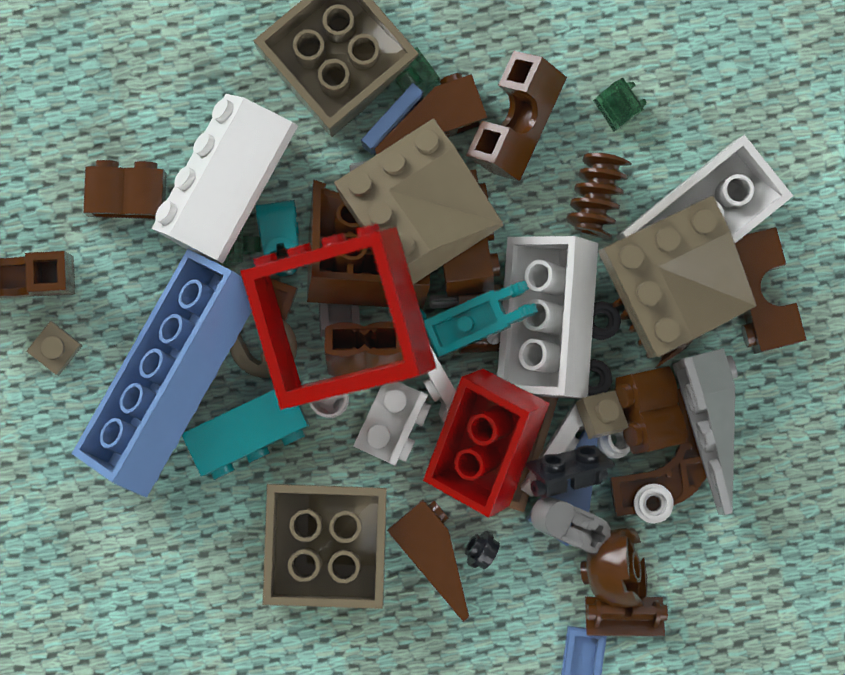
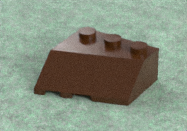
[307,179,430,310]

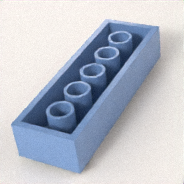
[72,249,252,498]

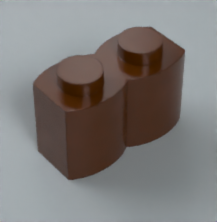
[83,160,167,219]
[325,321,404,377]
[614,366,687,454]

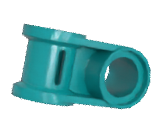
[256,200,299,277]

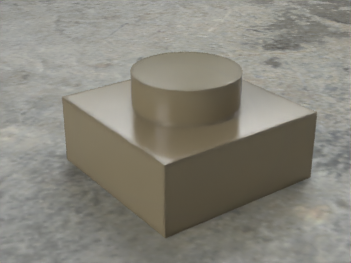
[26,321,83,376]
[576,391,629,440]

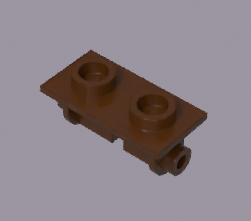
[585,596,668,637]

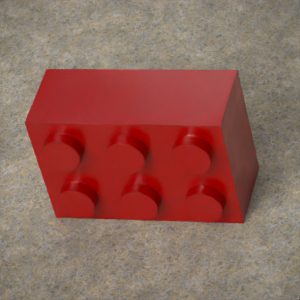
[423,368,550,518]

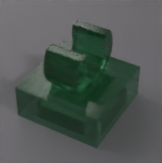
[396,47,440,94]
[593,78,647,132]
[219,228,261,266]

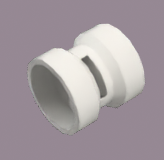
[310,378,349,418]

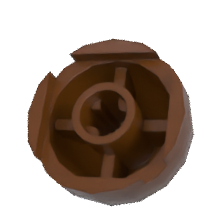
[580,527,647,608]

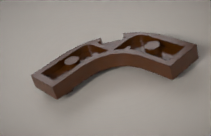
[609,388,707,516]

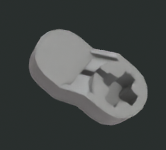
[531,497,611,554]

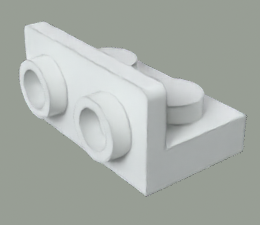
[353,381,432,466]

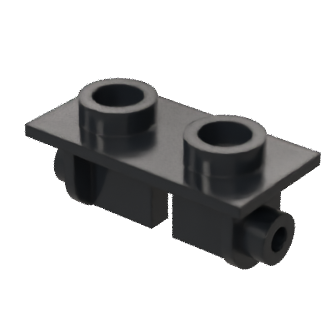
[525,445,615,499]

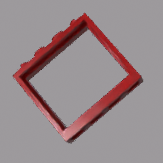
[240,223,437,410]

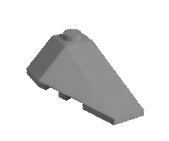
[672,348,738,515]

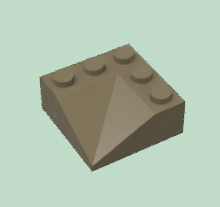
[253,0,419,137]
[334,118,503,284]
[598,195,756,358]
[262,484,387,609]

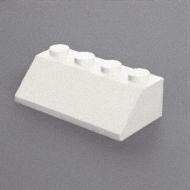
[151,94,298,264]
[616,135,793,243]
[497,236,599,399]

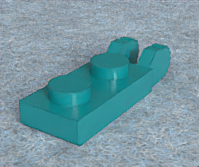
[423,281,538,358]

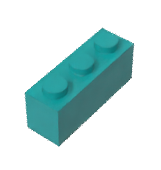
[182,390,310,480]

